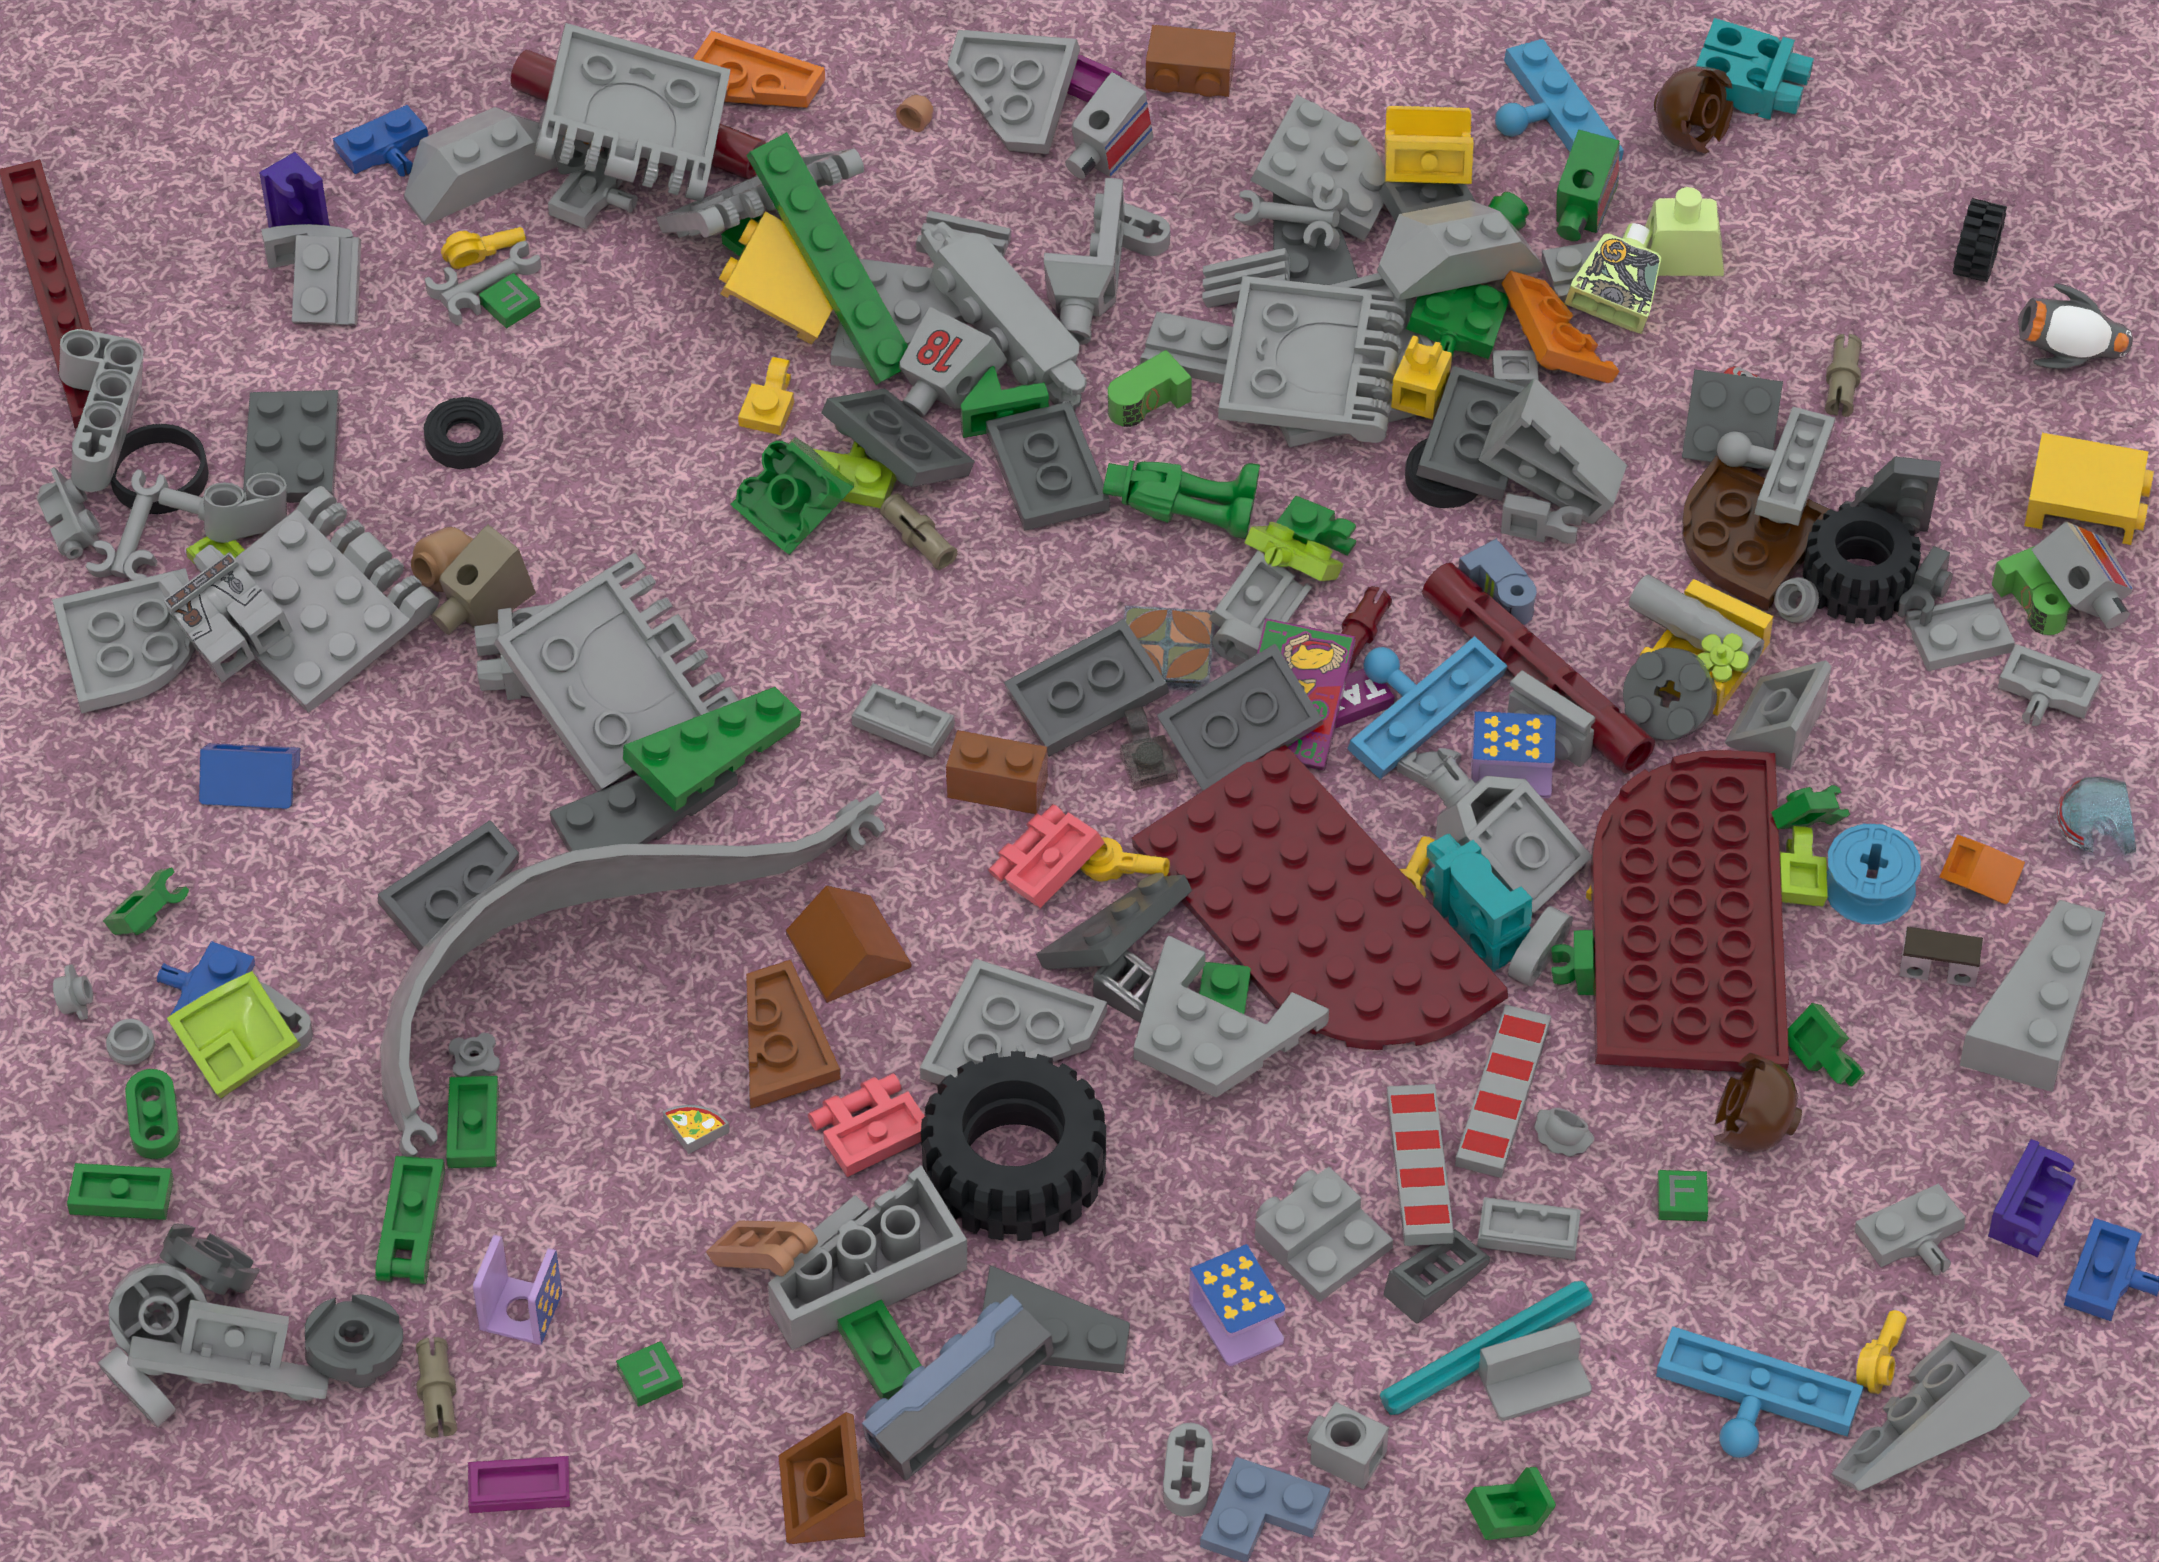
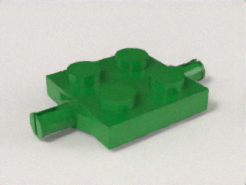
[1406,284,1509,359]

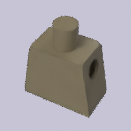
[431,524,536,635]

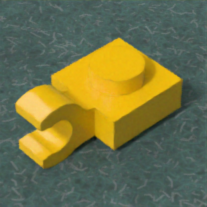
[738,357,794,435]

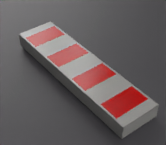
[1455,1004,1551,1178]
[1387,1084,1454,1246]

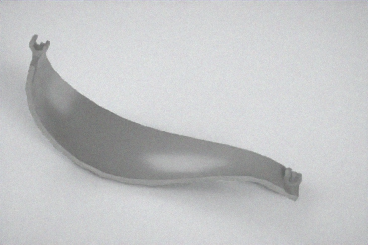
[380,790,885,1157]

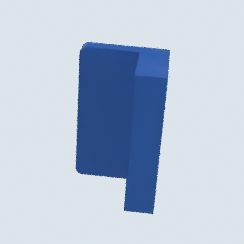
[199,743,301,809]

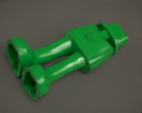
[1103,460,1260,539]

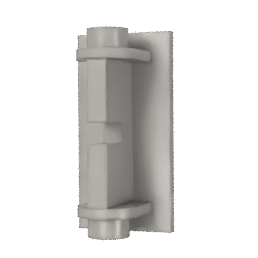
[37,467,101,559]

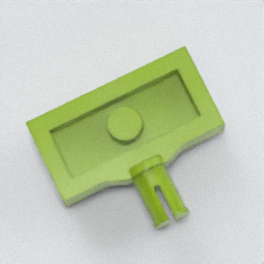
[813,441,896,508]
[1244,522,1344,581]

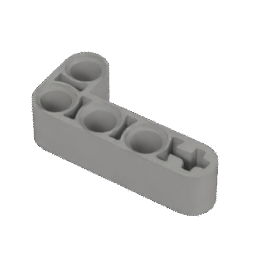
[59,329,144,492]

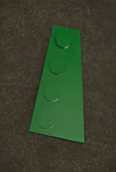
[623,687,801,812]

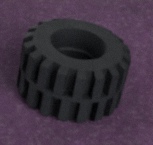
[1803,502,1921,624]

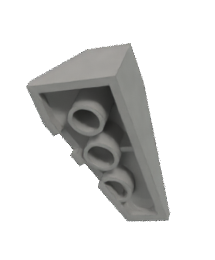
[1831,1332,2032,1491]

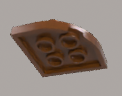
[1682,455,1830,611]

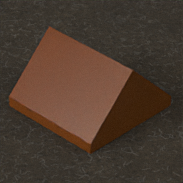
[786,885,912,1003]
[778,1412,865,1544]

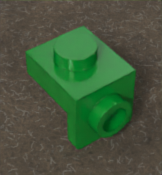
[1465,1467,1556,1540]

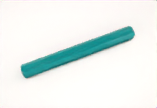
[1380,1281,1593,1415]

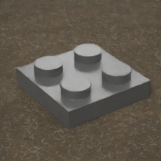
[1682,369,1783,470]

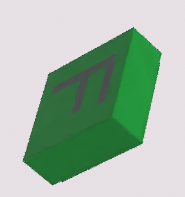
[479,273,541,329]
[1657,1170,1708,1221]
[616,1341,683,1407]

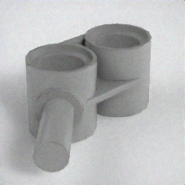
[159,473,287,543]

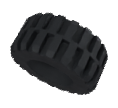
[921,1051,1106,1241]

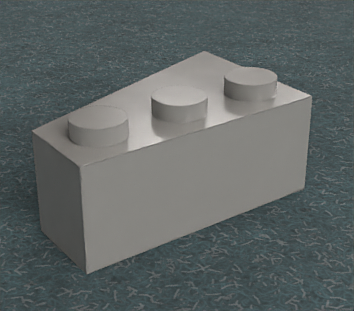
[1479,378,1627,524]

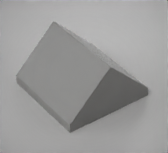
[1725,660,1832,770]

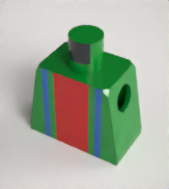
[1556,129,1620,241]

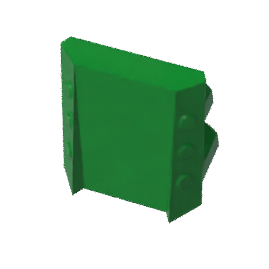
[730,437,854,555]

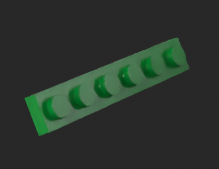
[746,132,908,385]

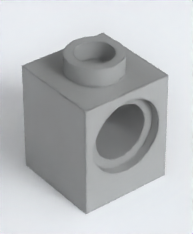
[1307,1402,1389,1489]

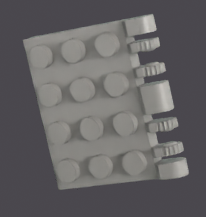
[534,23,731,202]
[656,148,864,238]
[1218,276,1407,443]
[229,486,439,713]
[494,553,739,792]

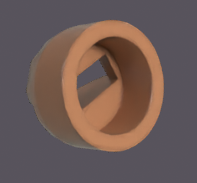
[896,95,933,133]

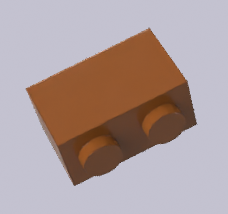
[1145,25,1236,97]
[946,730,1048,815]

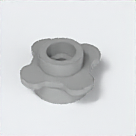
[53,964,93,1020]
[448,1033,500,1077]

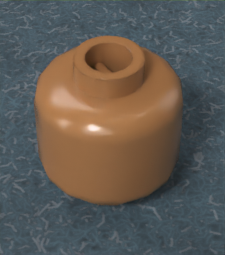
[411,527,473,592]

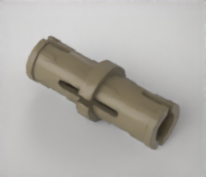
[1825,334,1862,417]
[880,493,958,570]
[415,1337,457,1438]

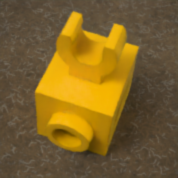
[1391,335,1452,420]

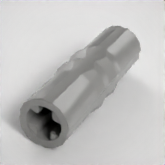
[1629,574,1764,673]

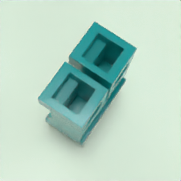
[1696,18,1814,120]
[1425,834,1533,972]

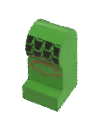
[1108,350,1192,427]
[1992,546,2071,635]

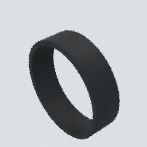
[111,424,209,514]

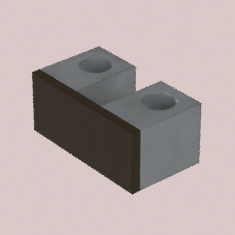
[1899,926,1983,987]

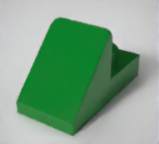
[960,366,1049,438]

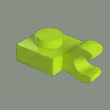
[1780,826,1828,907]

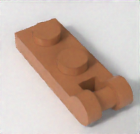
[706,1220,818,1277]

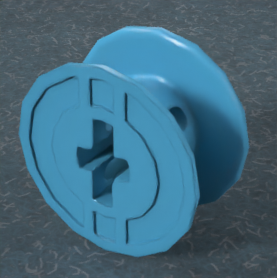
[1827,824,1921,925]

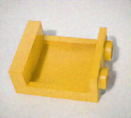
[1385,106,1474,184]
[718,211,833,344]
[2024,432,2154,545]
[1640,579,1773,716]

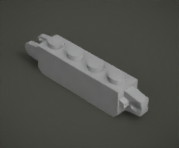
[920,222,1087,410]

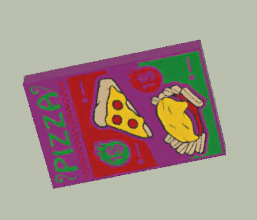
[1257,618,1356,771]

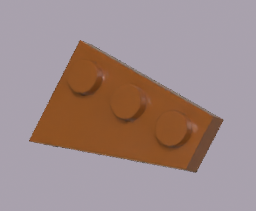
[746,959,841,1109]

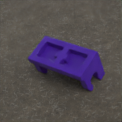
[259,152,330,228]
[1988,1139,2076,1257]

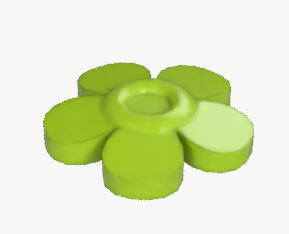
[1697,633,1749,682]

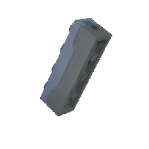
[862,1294,1054,1481]

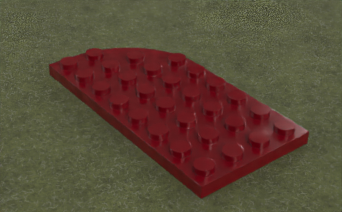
[1131,745,1508,1050]
[1591,750,1789,1072]

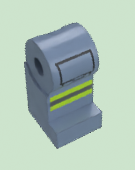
[1459,539,1537,625]

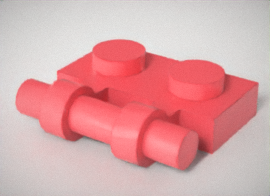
[988,804,1105,908]
[808,1073,925,1177]

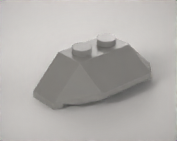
[404,107,557,226]
[1377,200,1544,300]

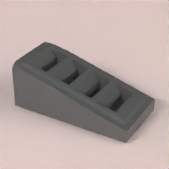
[1093,950,1156,1023]
[1384,1229,1491,1324]

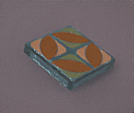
[1124,606,1215,691]

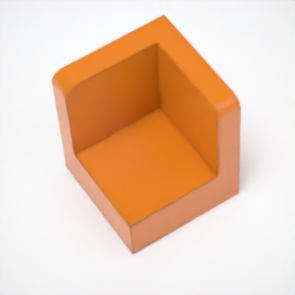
[1939,834,2025,904]

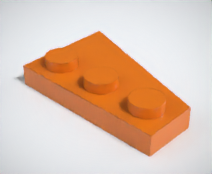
[692,30,825,108]
[1501,270,1620,383]

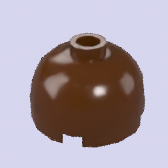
[1654,66,1733,154]
[1714,1053,1802,1153]

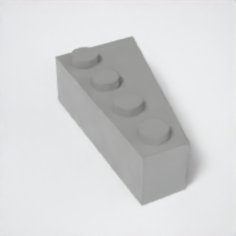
[1959,900,2106,1092]
[768,1165,967,1350]

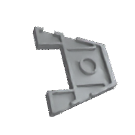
[1134,936,1329,1098]

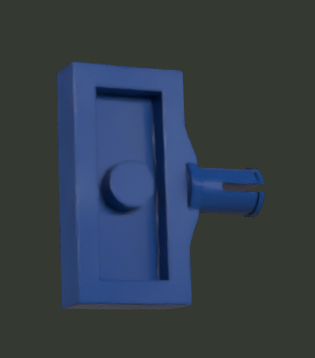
[332,105,429,177]
[157,941,255,1015]
[2064,1218,2159,1321]

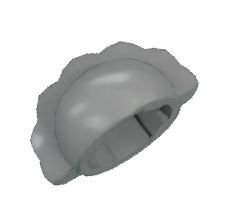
[1534,1108,1595,1157]

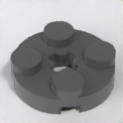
[1623,648,1717,740]
[159,1223,260,1295]
[305,1294,403,1388]

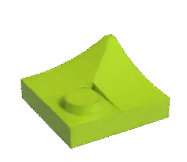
[167,971,301,1099]

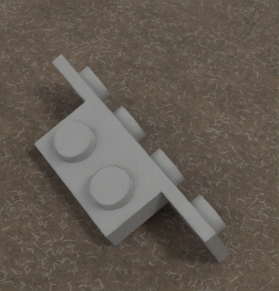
[127,1300,329,1401]

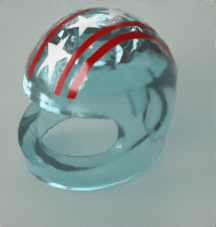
[2056,776,2136,856]

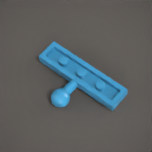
[1495,39,1624,172]
[1348,636,1507,780]
[1656,1326,1864,1458]

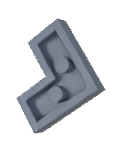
[1200,1457,1330,1562]

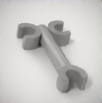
[1234,185,1349,251]
[425,241,541,325]
[86,469,168,581]

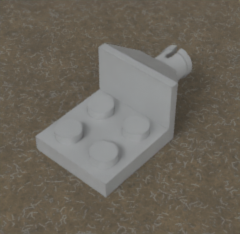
[1044,178,1125,345]
[1423,756,1591,915]

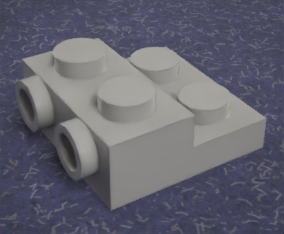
[1255,1166,1393,1302]

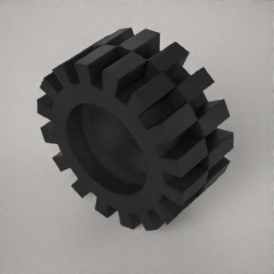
[1953,198,2007,282]

